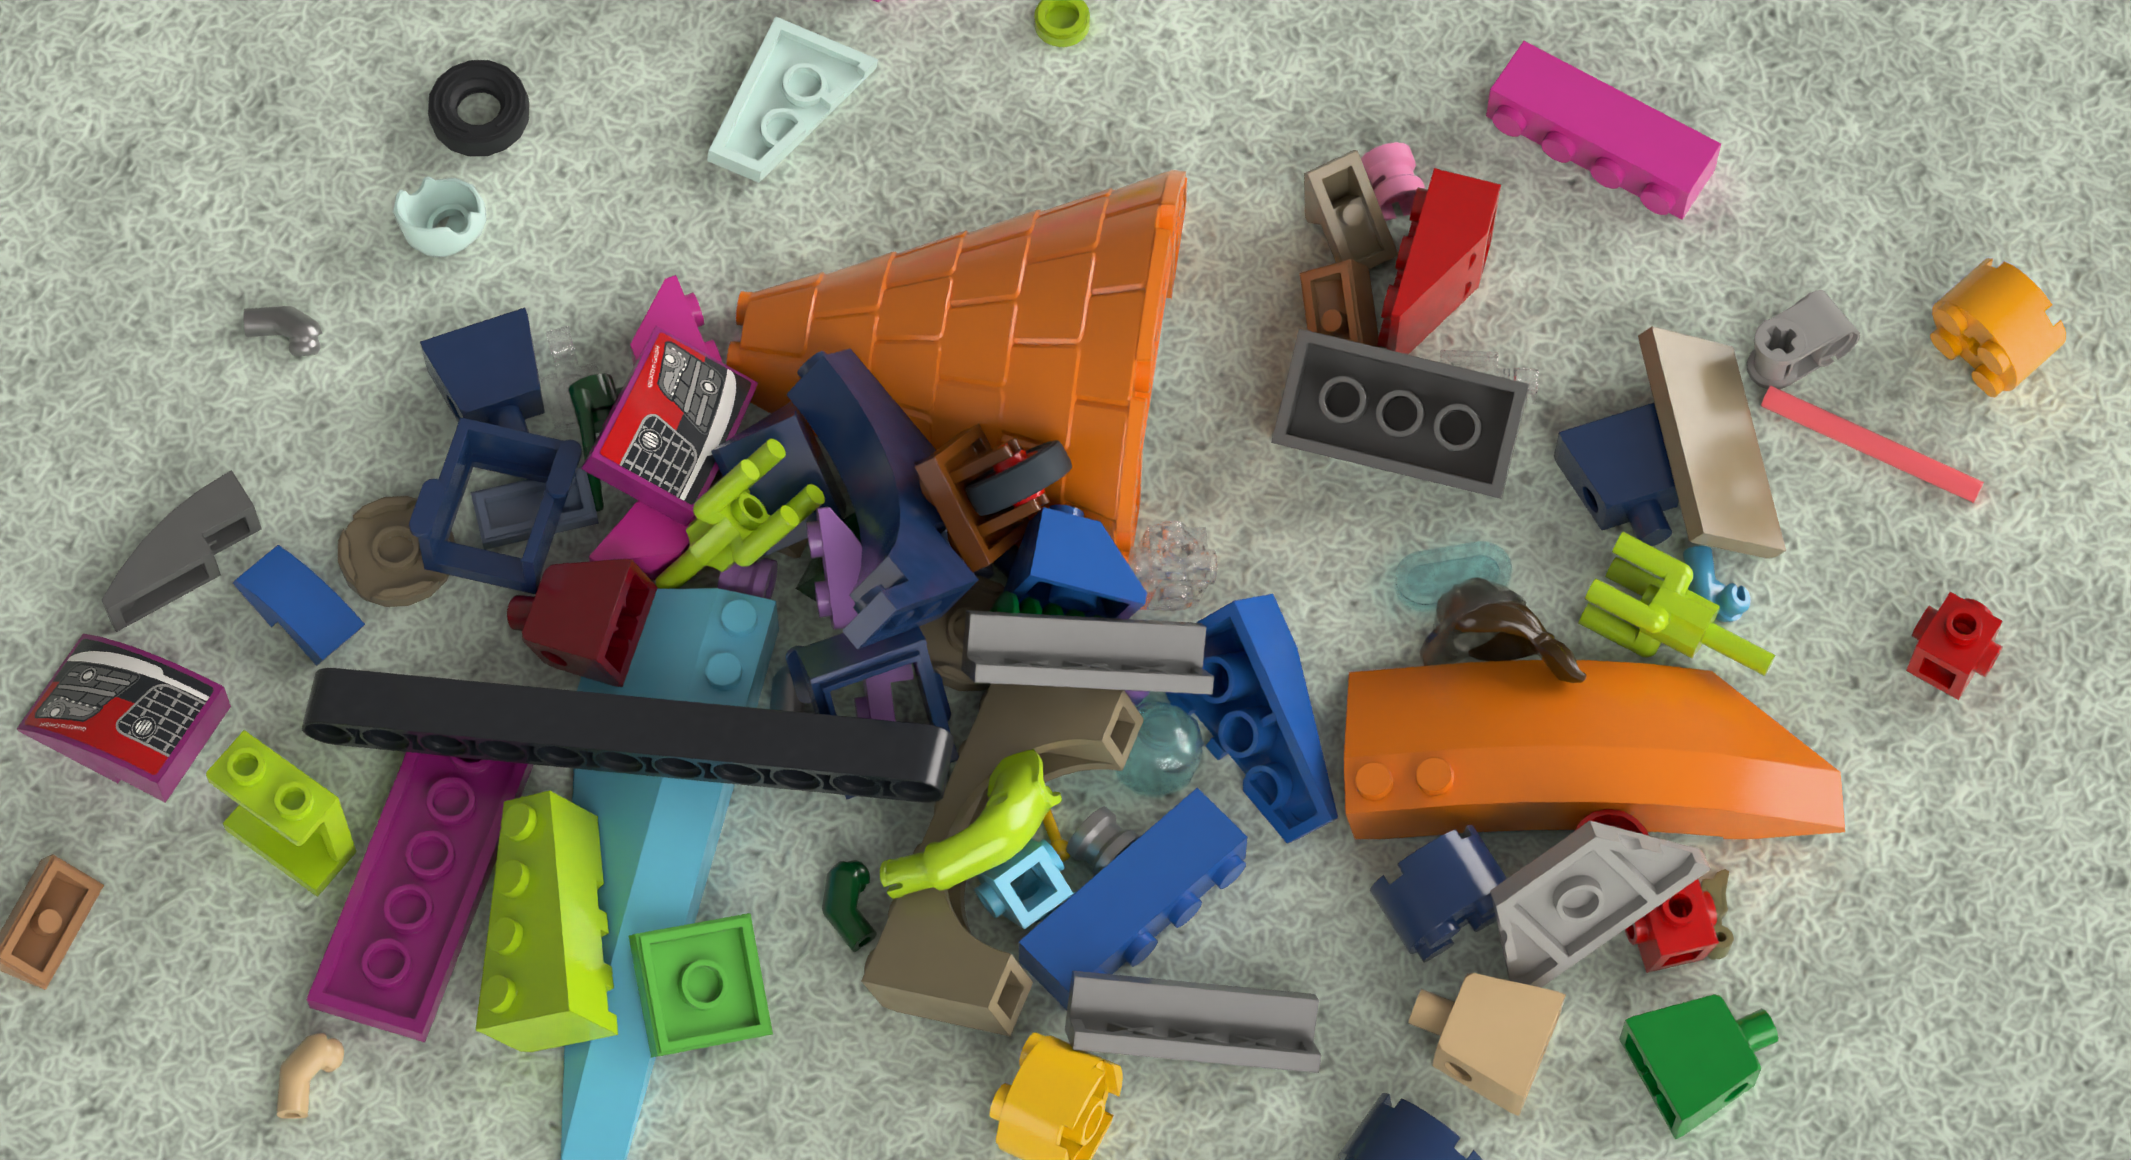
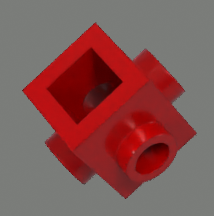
[1906,592,2003,700]
[1625,879,1719,973]

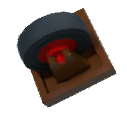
[915,424,1072,572]

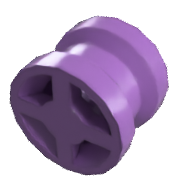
[717,558,778,599]

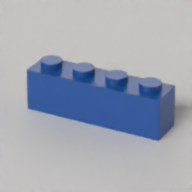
[1019,788,1248,1010]

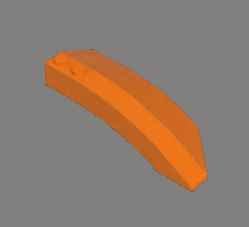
[1344,660,1845,839]

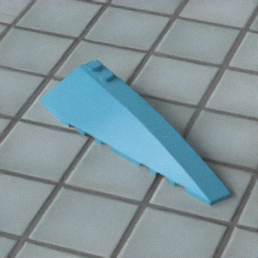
[561,588,779,1160]

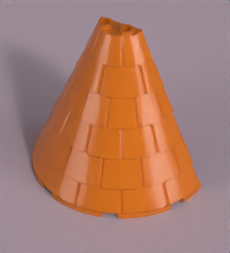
[726,170,1187,567]

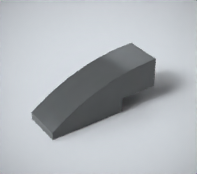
[102,470,262,632]

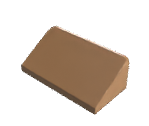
[1300,259,1380,348]
[0,854,104,990]

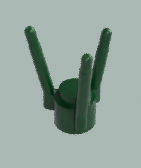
[568,373,623,512]

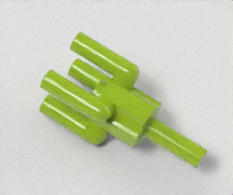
[655,439,825,589]
[1578,532,1776,676]

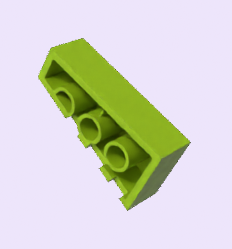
[475,790,618,1052]

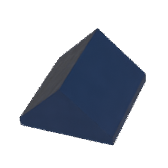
[711,401,846,557]

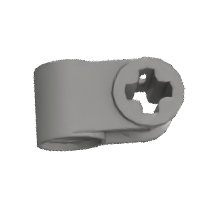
[1747,290,1860,389]

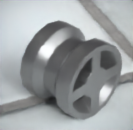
[1066,806,1140,876]

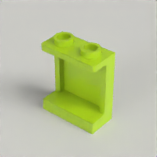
[206,730,357,897]

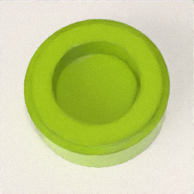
[1034,0,1090,47]

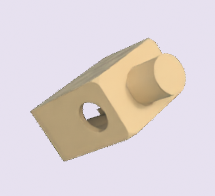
[1408,973,1566,1116]

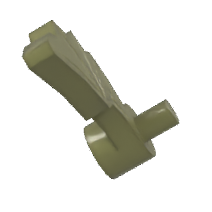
[1700,869,1734,960]

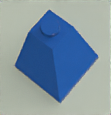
[1003,504,1147,619]

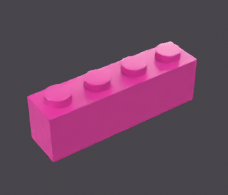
[1486,41,1721,220]

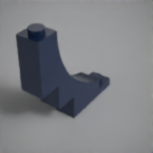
[786,349,979,650]

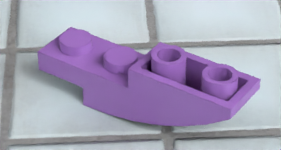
[806,507,914,721]

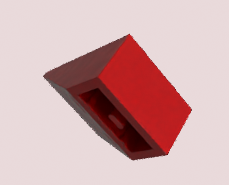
[1377,168,1501,354]

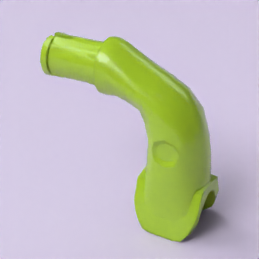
[880,749,1062,899]

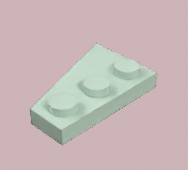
[707,16,878,183]

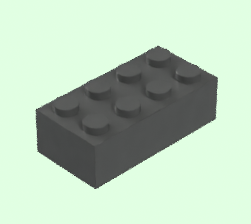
[1271,328,1530,499]

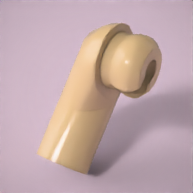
[277,1033,344,1118]

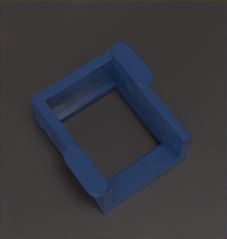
[409,417,582,595]
[785,626,959,800]

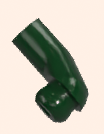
[822,860,877,952]

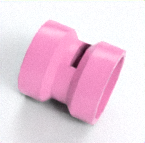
[1361,142,1425,221]

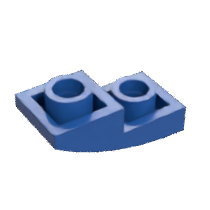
[233,545,365,666]

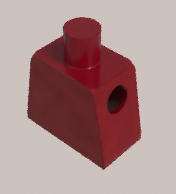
[507,559,658,687]

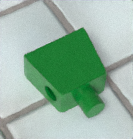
[1619,994,1779,1139]

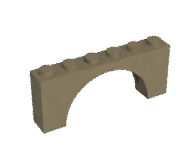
[861,683,1144,1037]

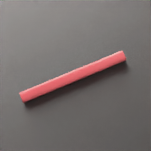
[1761,386,1984,503]

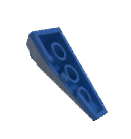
[1165,594,1338,844]

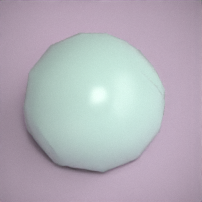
[393,176,486,257]

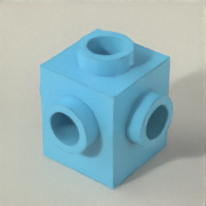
[974,838,1074,929]

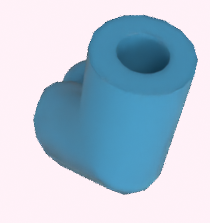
[1683,546,1751,622]

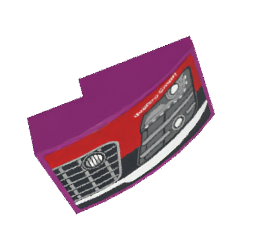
[581,326,758,526]
[17,633,231,803]

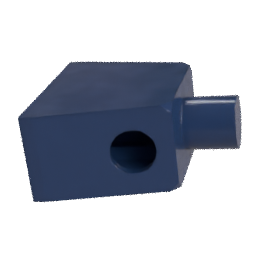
[420,307,545,433]
[1554,402,1679,546]

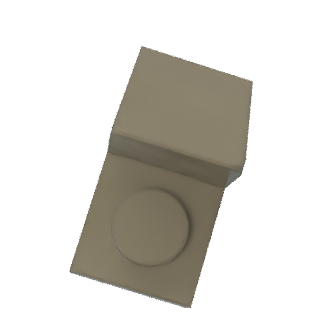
[1304,150,1398,269]

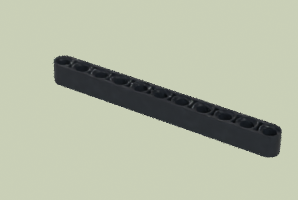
[302,668,954,803]

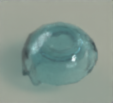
[1115,701,1204,798]

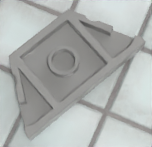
[1490,821,1711,988]

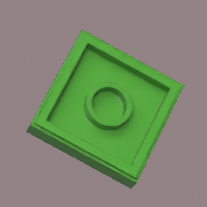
[628,913,773,1058]

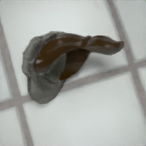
[1419,577,1587,683]

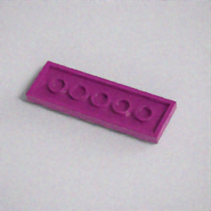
[306,752,533,1042]

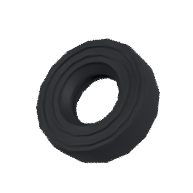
[428,60,530,156]

